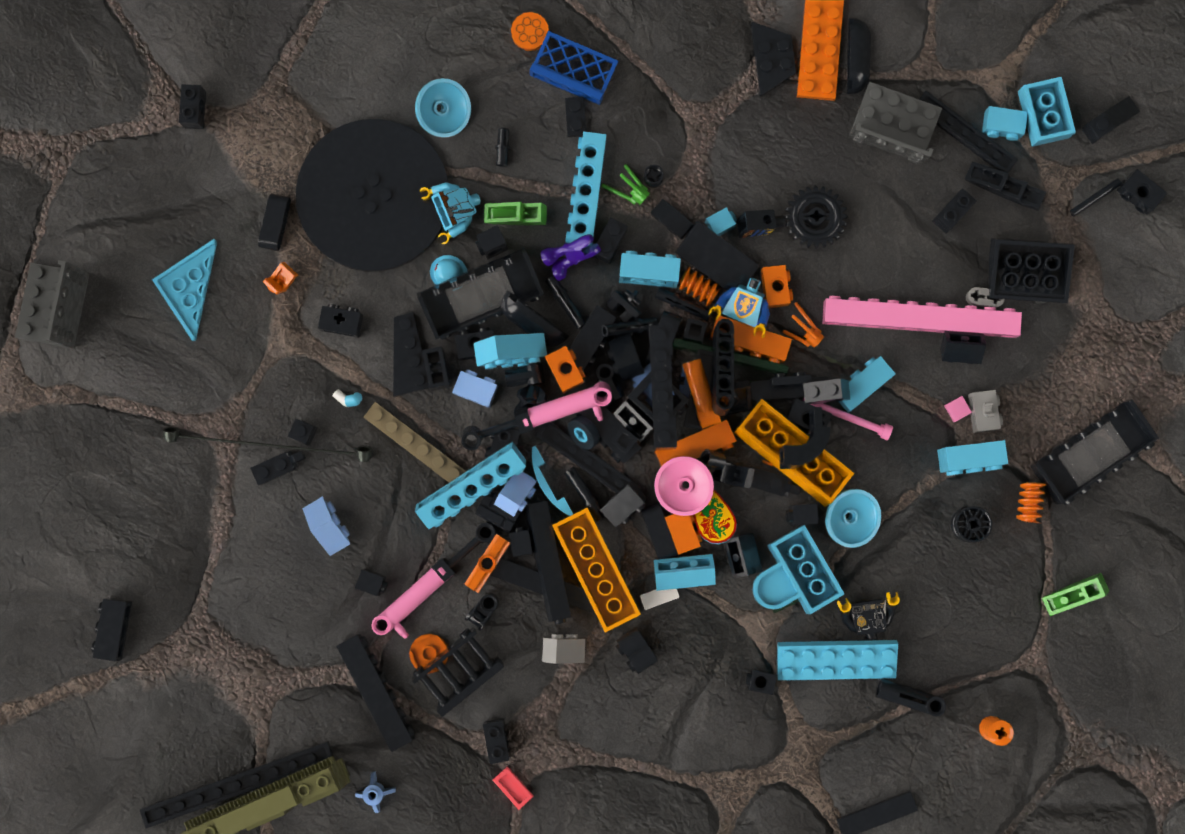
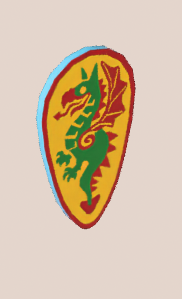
[693,490,737,544]

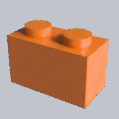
[665,514,702,555]

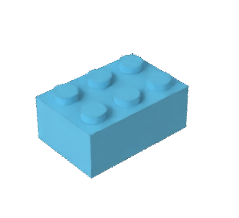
[1018,77,1076,147]
[619,251,681,288]
[474,333,547,369]
[937,440,1008,476]

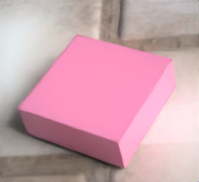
[944,396,972,422]

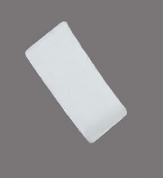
[640,589,680,610]

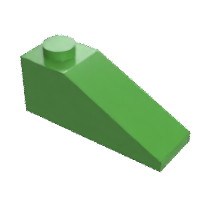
[1042,573,1110,616]

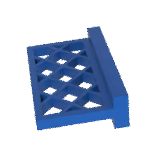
[529,31,618,105]

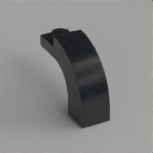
[779,407,830,469]

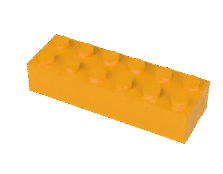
[734,399,854,507]
[552,508,641,633]

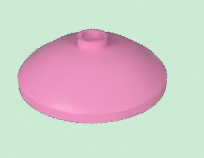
[654,456,714,516]

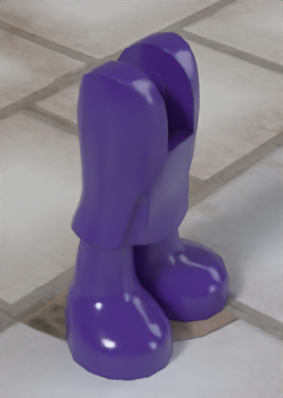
[541,234,601,281]

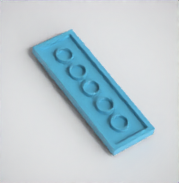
[777,640,898,680]

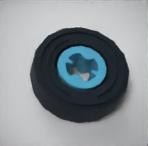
[568,416,600,450]

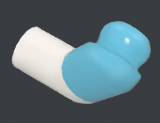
[332,389,362,407]

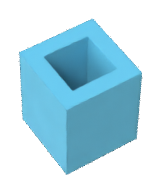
[705,207,737,236]

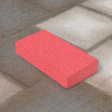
[493,766,534,810]

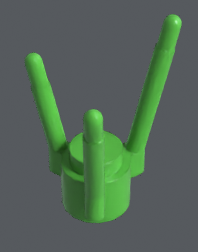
[601,164,650,205]

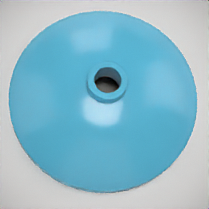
[415,78,471,137]
[825,489,881,548]

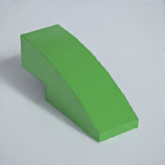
[484,202,547,225]

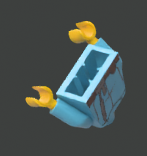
[420,182,481,244]

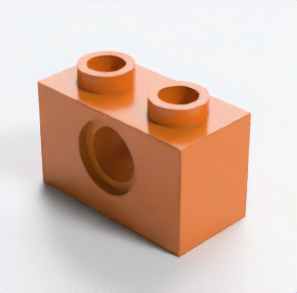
[760,265,793,308]
[545,346,586,393]

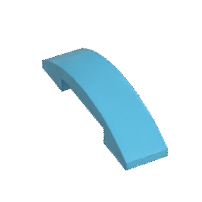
[532,446,573,516]

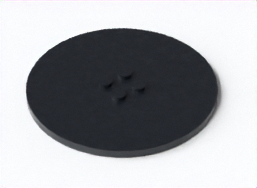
[296,119,449,272]

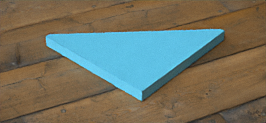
[152,239,217,341]

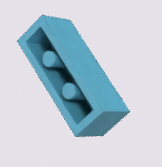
[838,356,895,413]
[654,554,716,591]

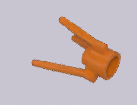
[783,302,824,348]

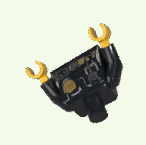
[837,592,900,641]

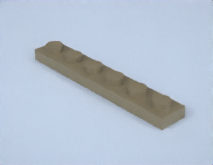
[364,402,466,483]

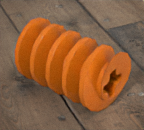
[678,267,721,306]
[1016,482,1046,524]
[979,716,1014,746]

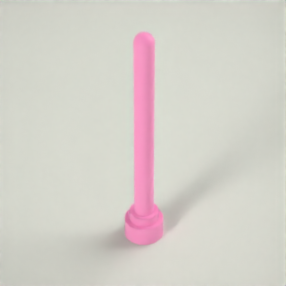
[802,398,893,441]

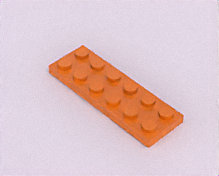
[797,0,844,101]

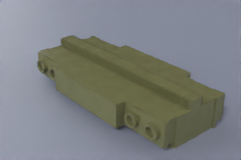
[180,756,351,834]

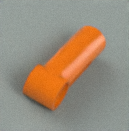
[682,359,721,429]

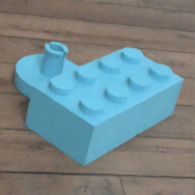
[753,525,844,614]

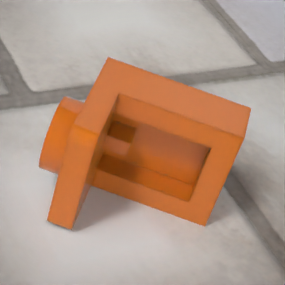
[263,262,298,294]

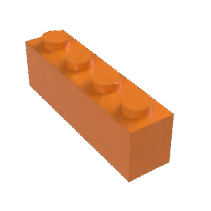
[710,316,792,365]
[654,420,736,467]

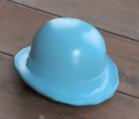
[430,255,467,291]

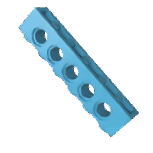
[565,131,606,248]
[415,441,526,529]

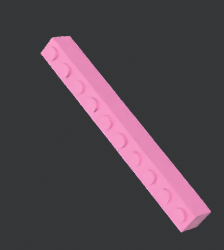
[822,296,1022,338]

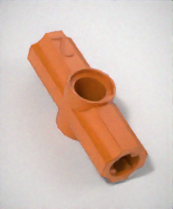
[464,534,511,593]

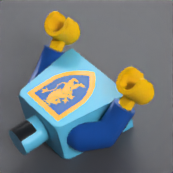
[708,278,770,338]

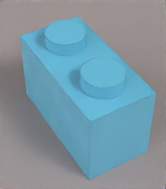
[982,106,1028,141]

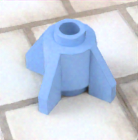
[355,771,396,813]

